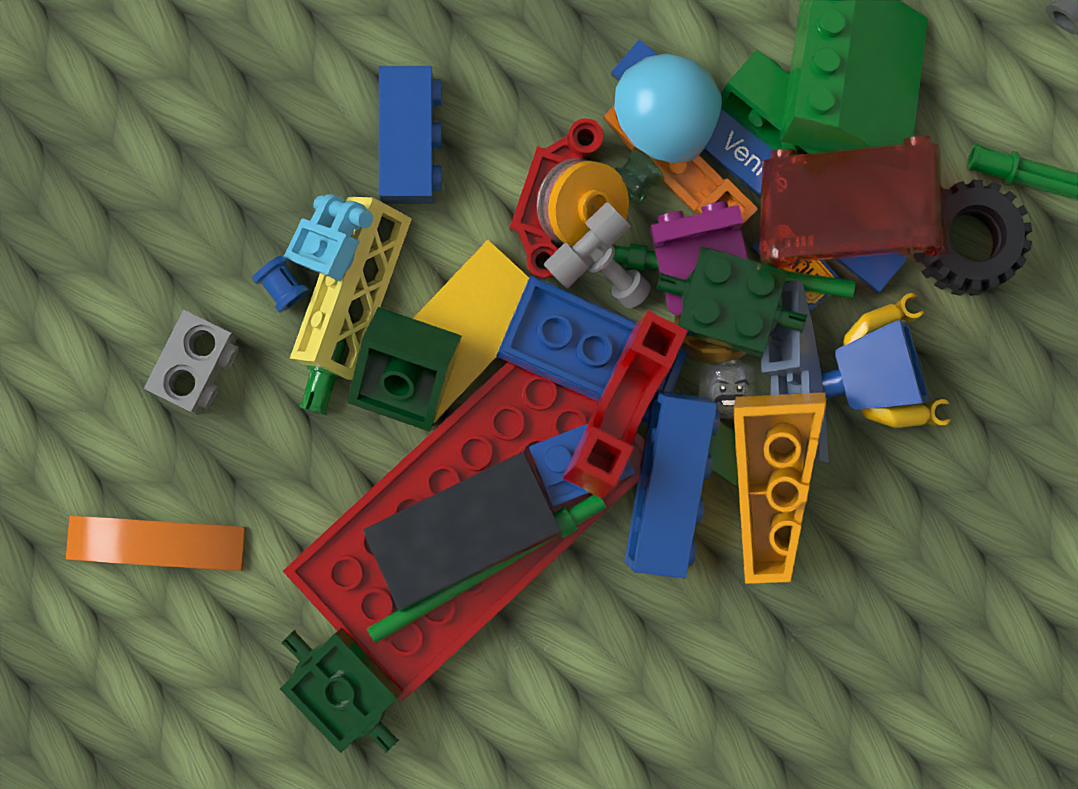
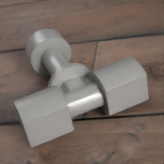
[544,202,650,308]

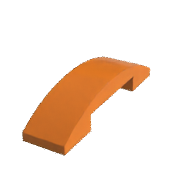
[603,106,758,225]
[66,516,246,571]

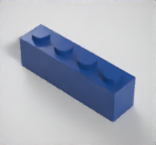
[624,390,720,579]

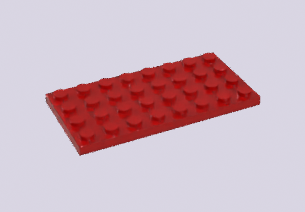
[283,362,645,702]

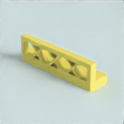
[290,197,412,380]

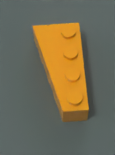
[734,392,826,584]

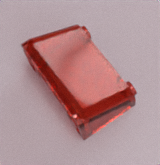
[760,136,949,269]

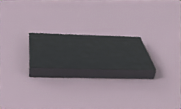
[363,452,562,612]

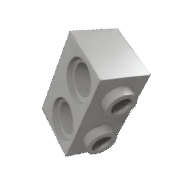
[144,310,239,415]

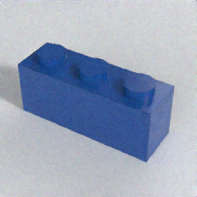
[379,66,442,204]

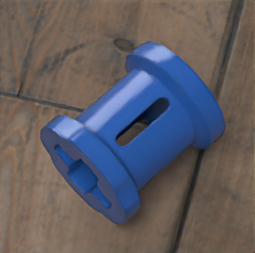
[252,255,310,313]

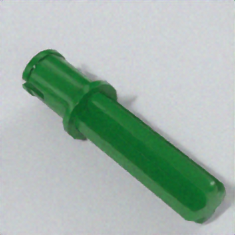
[966,143,1078,200]

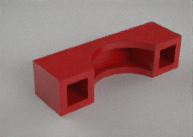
[562,310,688,499]

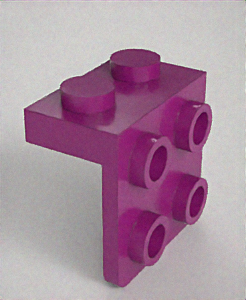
[651,201,748,316]

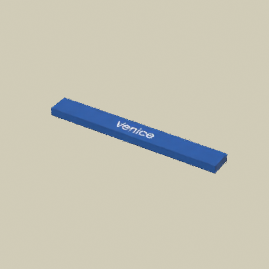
[611,39,907,294]

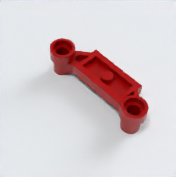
[509,118,603,279]

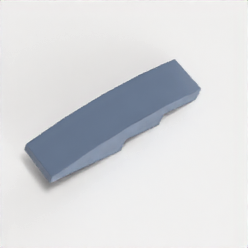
[761,281,829,465]

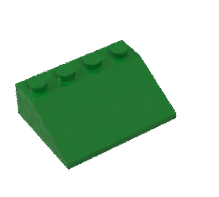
[780,0,928,172]

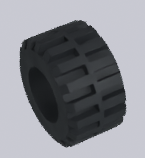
[912,179,1032,296]

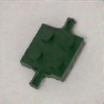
[656,246,807,358]
[280,628,403,753]

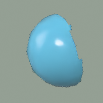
[614,53,722,163]

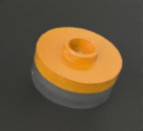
[537,158,629,247]

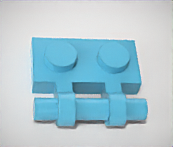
[284,194,373,282]

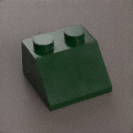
[347,307,462,432]

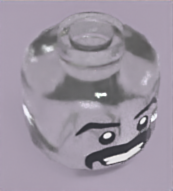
[699,358,755,418]

